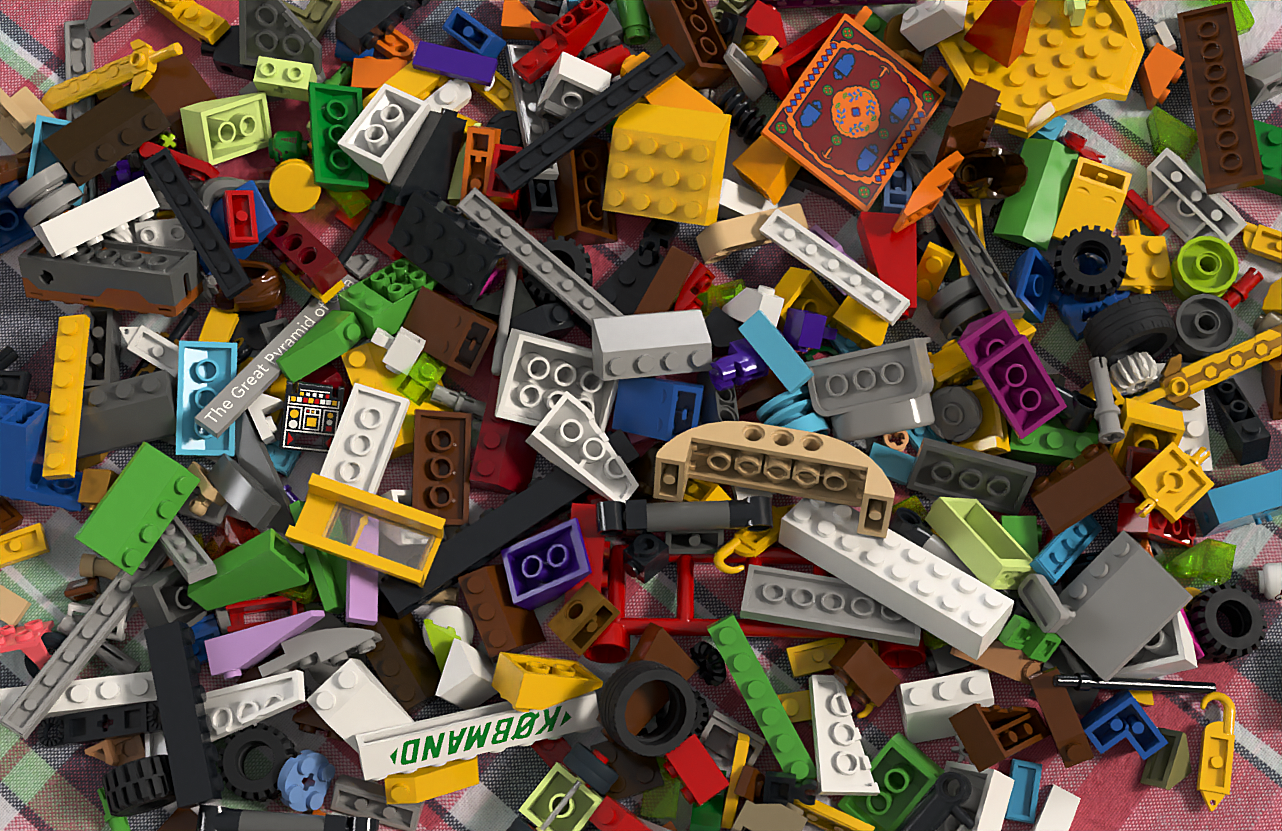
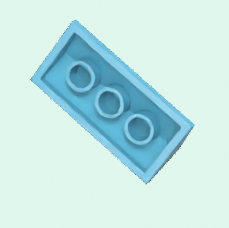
[175,341,237,457]

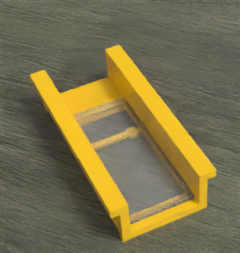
[285,473,446,588]

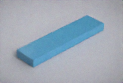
[1029,514,1103,585]

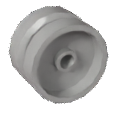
[8,162,84,228]

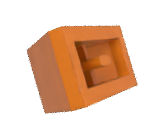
[501,0,540,41]

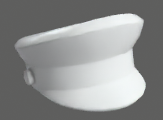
[422,605,474,654]

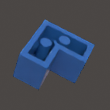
[1080,690,1168,760]

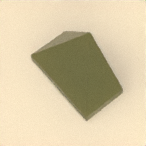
[1140,727,1192,790]

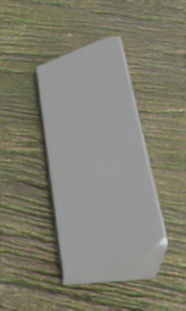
[330,774,425,831]

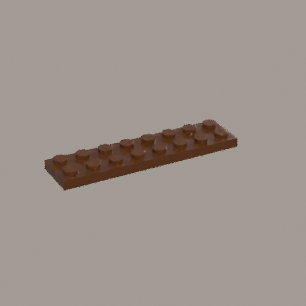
[1177,1,1265,195]

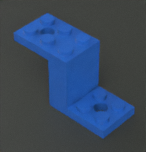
[0,395,85,512]

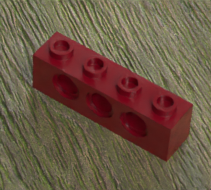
[261,206,348,295]

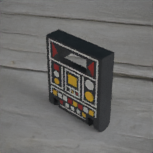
[279,380,344,454]

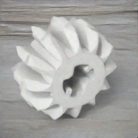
[1109,352,1160,395]

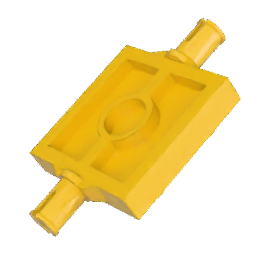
[1112,220,1174,294]
[1130,441,1215,524]

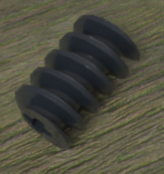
[716,86,767,145]

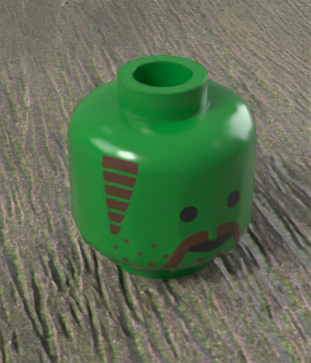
[268,131,310,165]

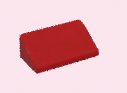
[222,190,259,249]

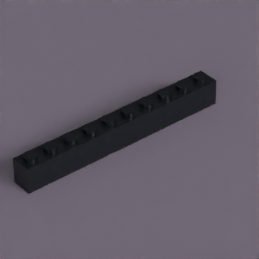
[378,429,640,620]

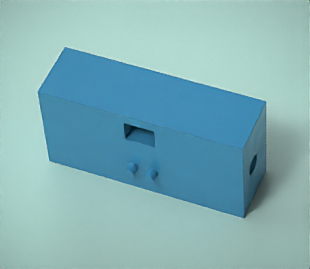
[1192,469,1282,537]

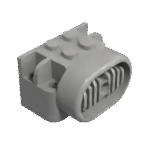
[804,337,935,442]

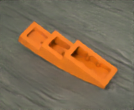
[893,151,964,233]

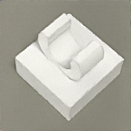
[1145,21,1177,53]

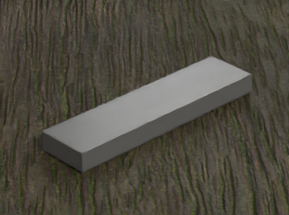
[157,515,217,584]

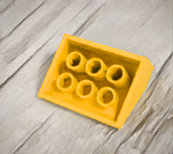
[341,342,453,460]

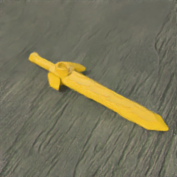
[40,39,183,112]

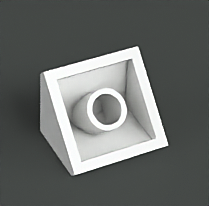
[435,638,498,710]

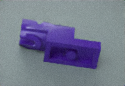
[709,329,784,391]

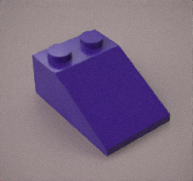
[501,518,592,611]

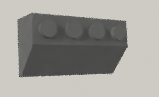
[77,370,178,459]

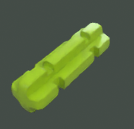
[156,131,177,148]

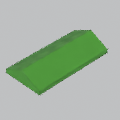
[993,138,1079,252]

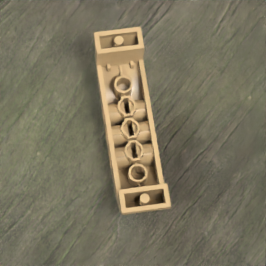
[653,421,895,538]

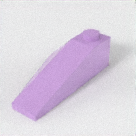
[204,610,325,680]

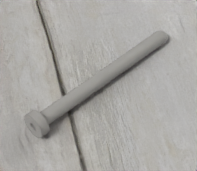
[491,254,519,376]

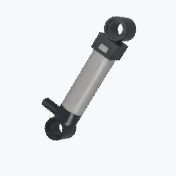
[888,507,1036,623]

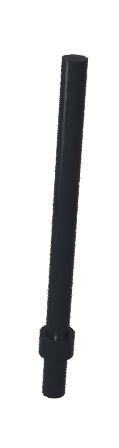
[297,183,389,315]
[1052,673,1216,694]

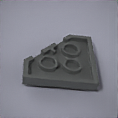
[239,0,322,75]

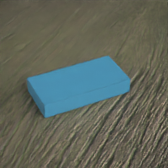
[1004,759,1042,825]

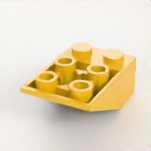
[1051,156,1132,241]

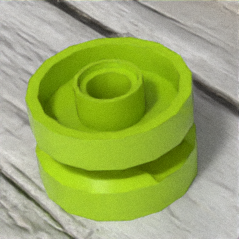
[1170,236,1239,302]

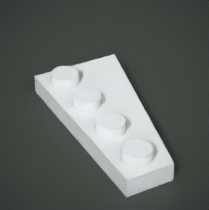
[808,675,880,796]

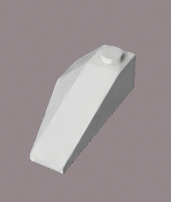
[525,391,639,503]

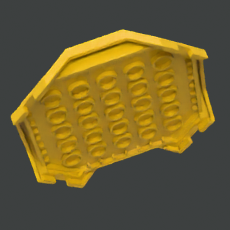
[934,0,1144,139]

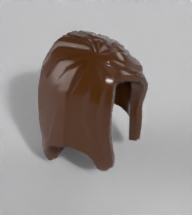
[215,259,286,312]

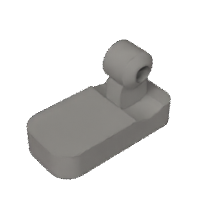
[1018,574,1076,633]

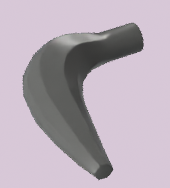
[197,177,262,214]

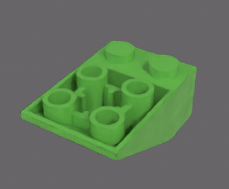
[338,257,438,340]

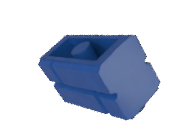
[442,6,507,58]

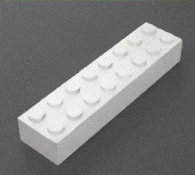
[778,498,1014,660]

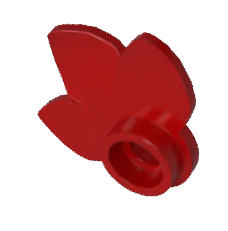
[1060,130,1106,163]

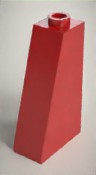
[964,0,1036,68]
[856,211,917,321]

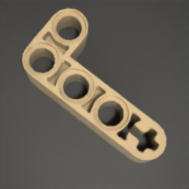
[696,203,810,264]

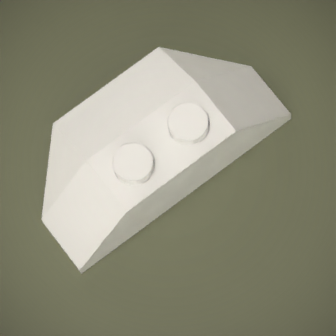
[1147,148,1247,244]

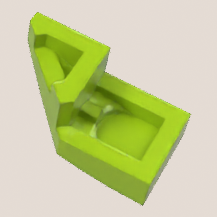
[424,619,462,674]

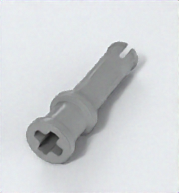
[1088,357,1125,444]

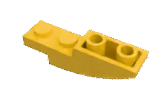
[146,0,231,45]

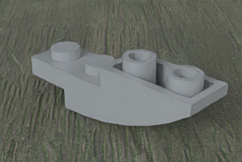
[258,628,382,678]

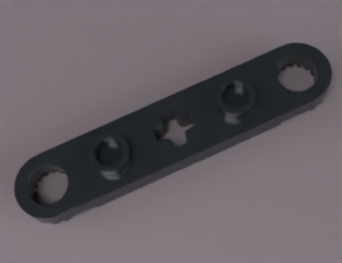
[37,701,163,748]

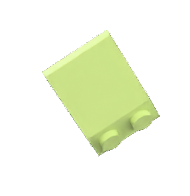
[180,92,272,165]

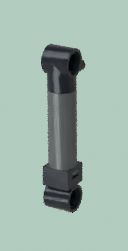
[596,496,773,537]
[196,805,380,831]

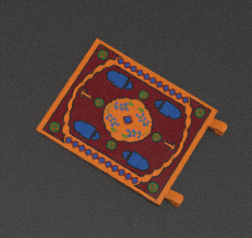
[760,6,949,212]

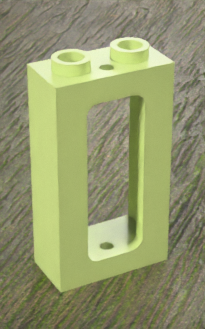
[925,497,1036,590]

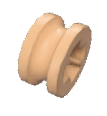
[881,430,909,452]

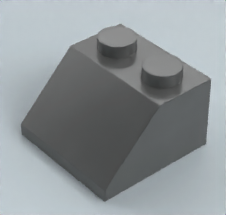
[131,565,214,628]

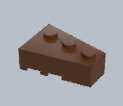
[948,703,1051,773]

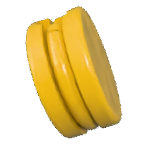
[269,159,321,213]

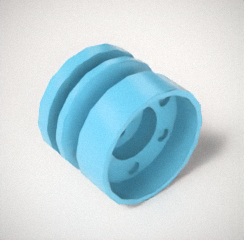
[756,386,831,435]

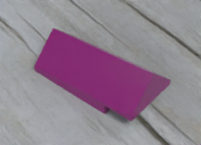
[957,310,1067,440]

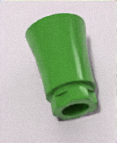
[615,0,651,45]

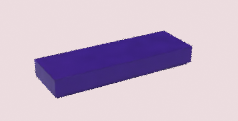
[412,40,498,87]

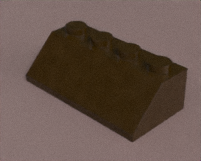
[42,82,171,187]
[343,594,442,716]

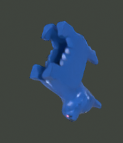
[1049,253,1119,342]

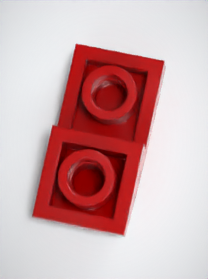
[674,262,716,311]

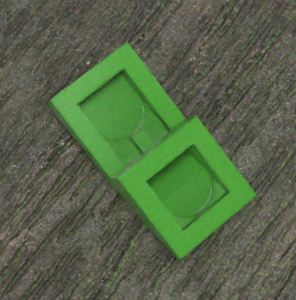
[997,614,1063,663]

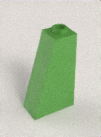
[187,528,309,611]

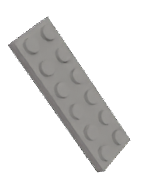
[740,564,921,646]

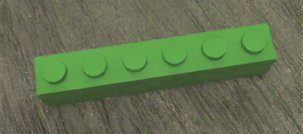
[707,613,817,783]

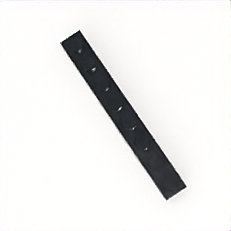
[494,44,686,195]

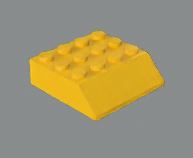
[602,103,732,226]

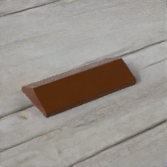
[411,409,472,527]

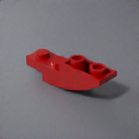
[512,0,609,85]

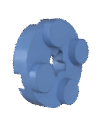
[277,749,335,812]

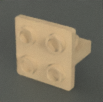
[0,87,56,155]

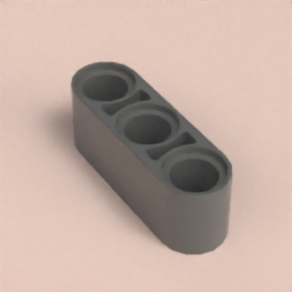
[696,357,739,425]

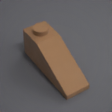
[950,639,1044,686]

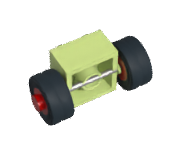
[506,742,619,831]

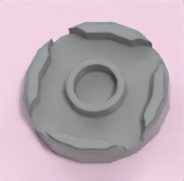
[929,385,983,442]

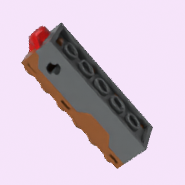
[18,240,204,317]

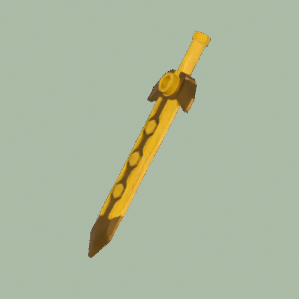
[1130,324,1282,410]

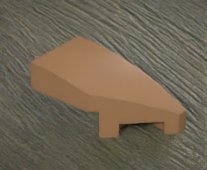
[84,734,145,766]

